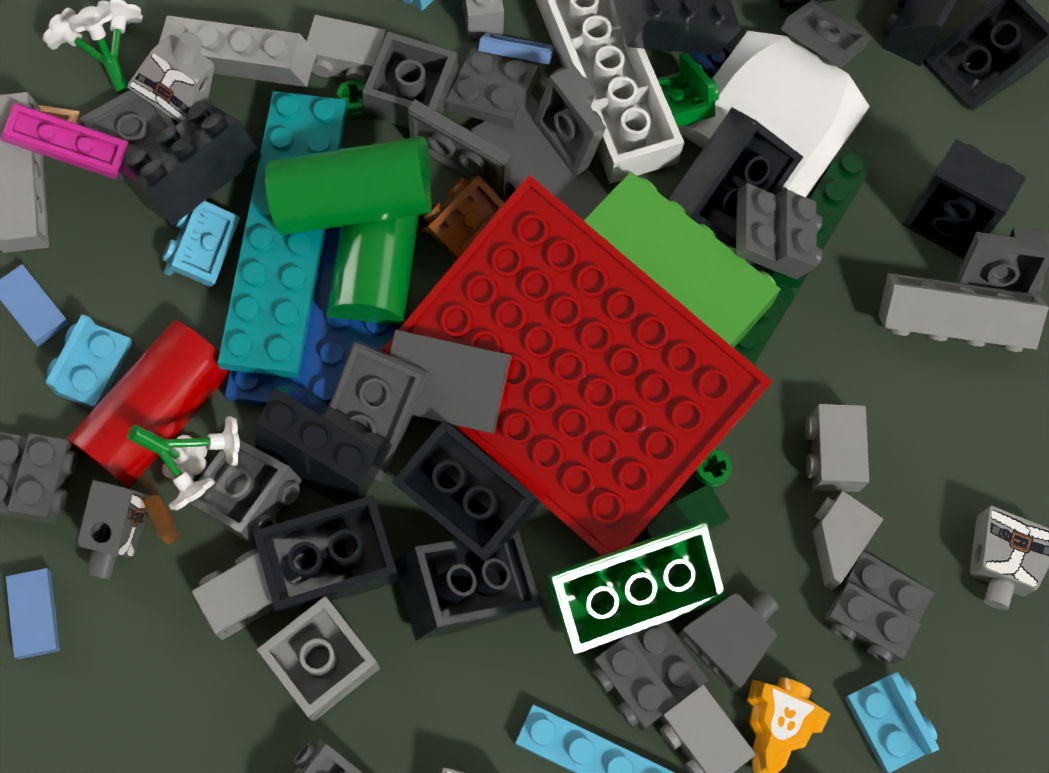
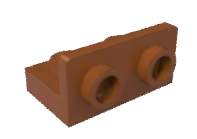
[418,175,505,261]

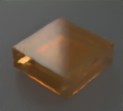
[143,494,180,545]

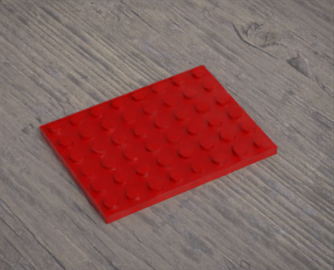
[381,175,773,556]

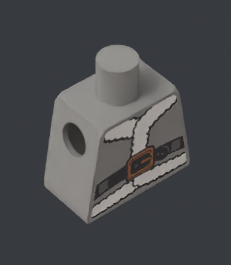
[127,32,215,123]
[970,506,1049,610]

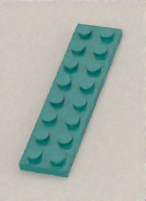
[218,91,347,378]

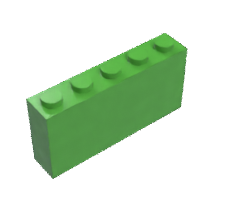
[584,172,781,348]

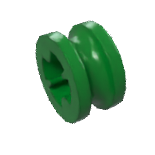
[337,79,366,117]
[694,449,732,488]

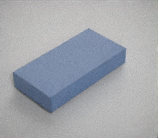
[478,32,554,65]
[0,264,70,347]
[6,568,60,660]

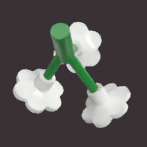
[43,0,143,94]
[127,416,240,510]

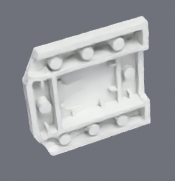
[678,31,870,197]

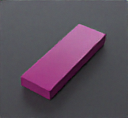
[1,102,128,179]

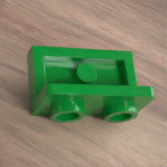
[657,52,719,127]

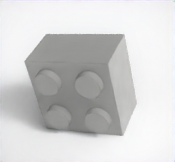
[257,596,380,722]

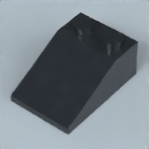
[925,0,1049,111]
[253,495,399,612]
[394,530,542,641]

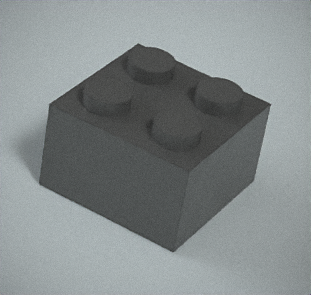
[362,32,458,129]

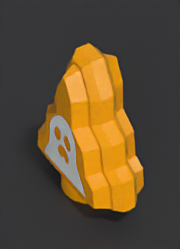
[746,677,830,773]

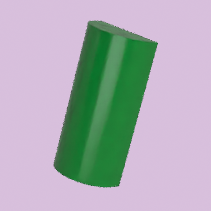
[265,136,432,235]
[326,215,419,326]
[547,521,727,654]

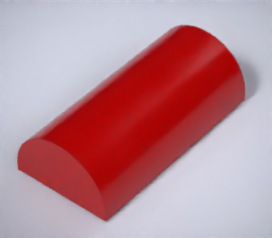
[66,320,230,489]

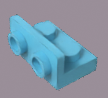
[162,201,240,287]
[46,314,134,409]
[844,672,939,773]

